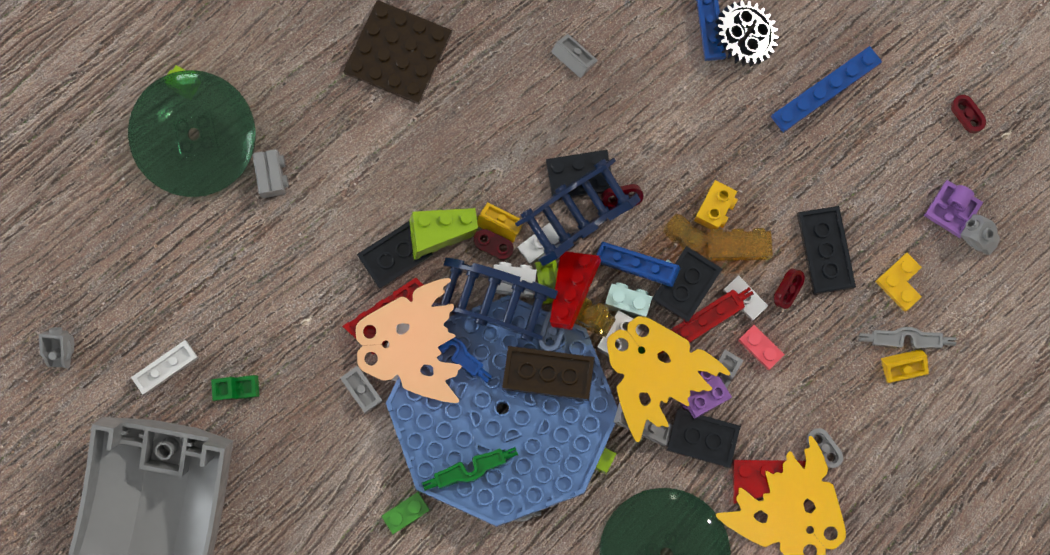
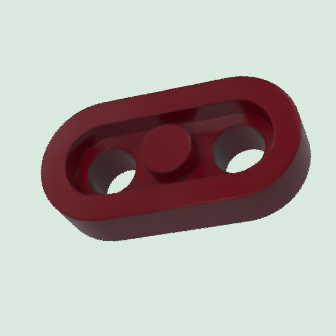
[951,95,986,134]
[601,184,644,209]
[474,229,514,261]
[774,268,805,309]

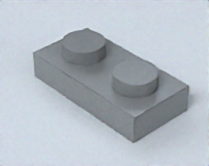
[340,366,383,414]

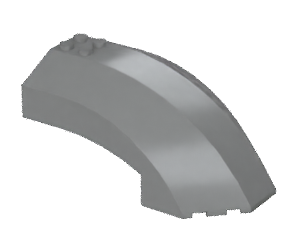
[68,417,233,555]

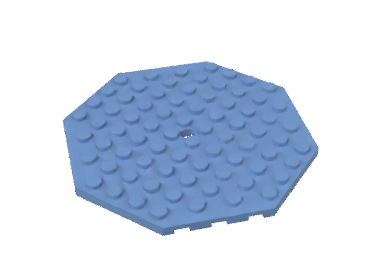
[386,295,618,527]

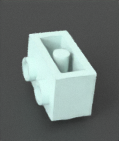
[604,282,653,318]

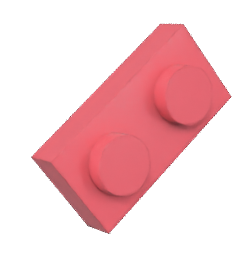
[738,325,785,370]

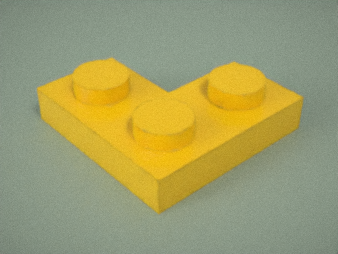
[875,253,922,312]

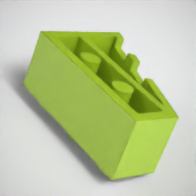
[409,208,478,260]

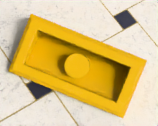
[477,202,524,243]
[881,349,929,383]

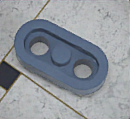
[539,311,565,352]

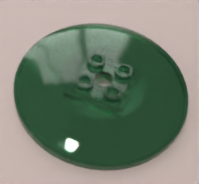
[128,70,256,197]
[599,488,731,555]

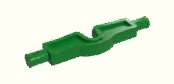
[422,447,518,491]

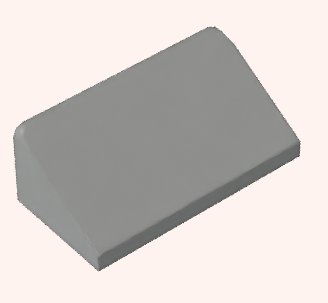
[551,34,598,78]

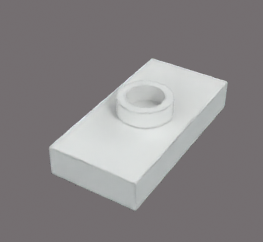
[517,222,559,264]
[723,275,768,321]

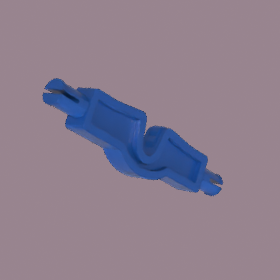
[438,337,493,383]

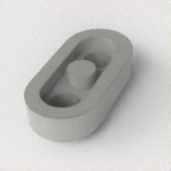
[807,428,843,468]

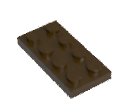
[502,346,595,401]

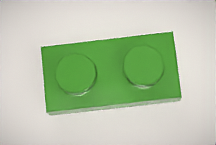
[381,492,430,535]

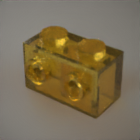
[575,297,616,338]

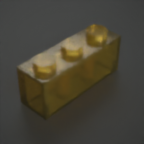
[705,228,773,261]

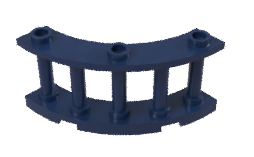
[515,158,641,266]
[432,257,558,342]

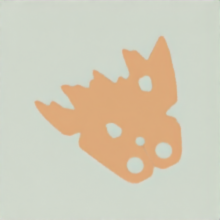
[356,278,462,403]

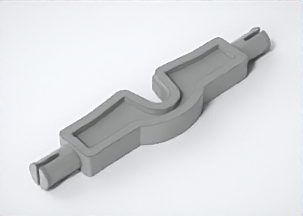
[859,327,957,349]

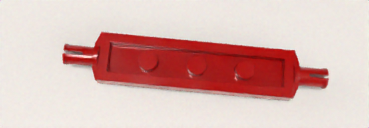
[657,287,754,355]

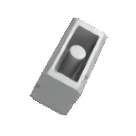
[252,149,289,198]

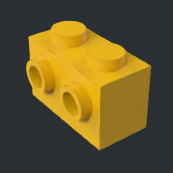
[694,180,738,232]

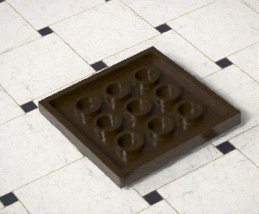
[343,0,452,105]

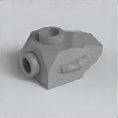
[960,214,1000,255]
[39,327,75,369]

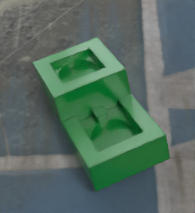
[211,375,260,401]

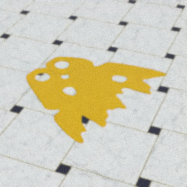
[607,316,730,442]
[716,436,846,555]

